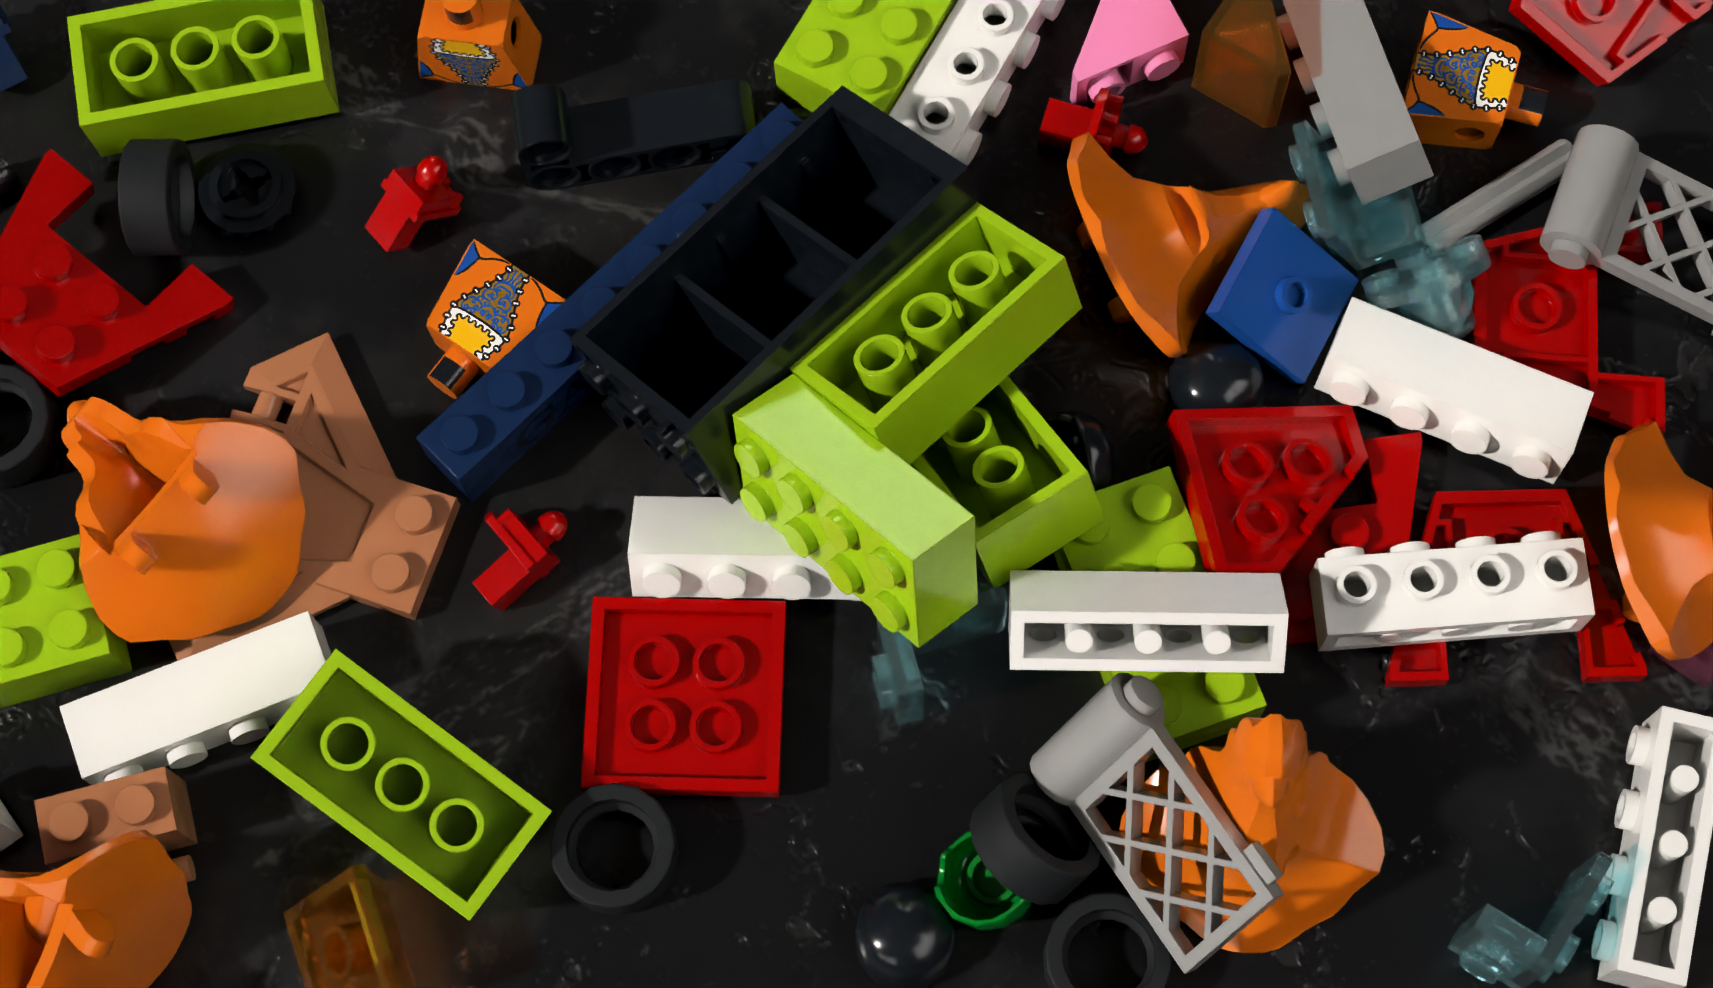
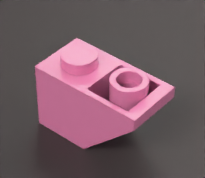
[1070,0,1189,106]

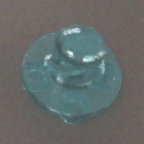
[1361,234,1492,339]

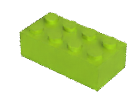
[67,0,340,157]
[774,0,958,115]
[790,202,1082,465]
[732,374,978,648]
[910,376,1106,590]
[1053,466,1267,762]
[0,534,132,709]
[250,649,552,921]

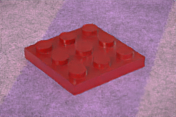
[581,596,787,798]

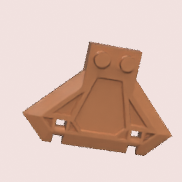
[169,332,461,661]

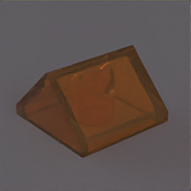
[1191,0,1292,128]
[283,864,416,988]

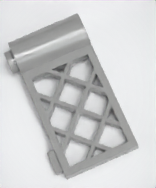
[1539,124,1713,336]
[1030,673,1284,974]

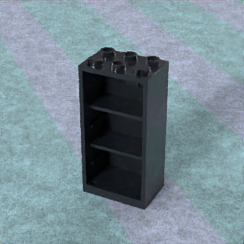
[569,85,985,504]

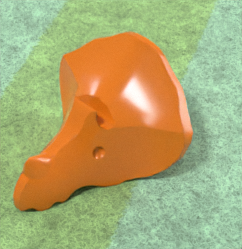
[1067,132,1316,358]
[61,396,306,643]
[1604,421,1713,661]
[1118,714,1385,953]
[0,829,192,988]

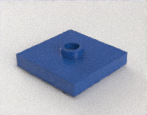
[1205,207,1359,384]

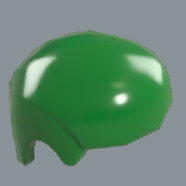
[934,831,1032,930]

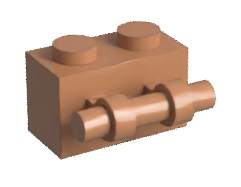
[34,766,198,882]

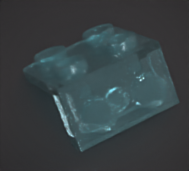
[1288,120,1428,271]
[871,583,1009,726]
[1447,850,1614,988]

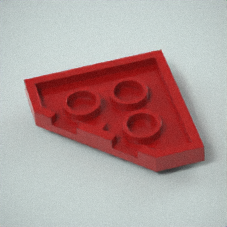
[1166,405,1368,575]

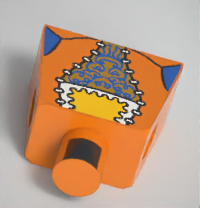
[417,0,542,91]
[1403,10,1548,150]
[426,239,565,399]

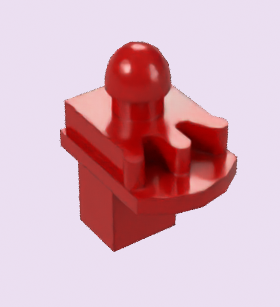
[1039,87,1148,157]
[364,155,464,252]
[472,508,568,611]

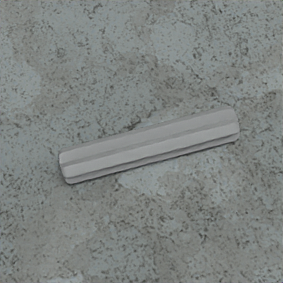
[1417,139,1573,257]

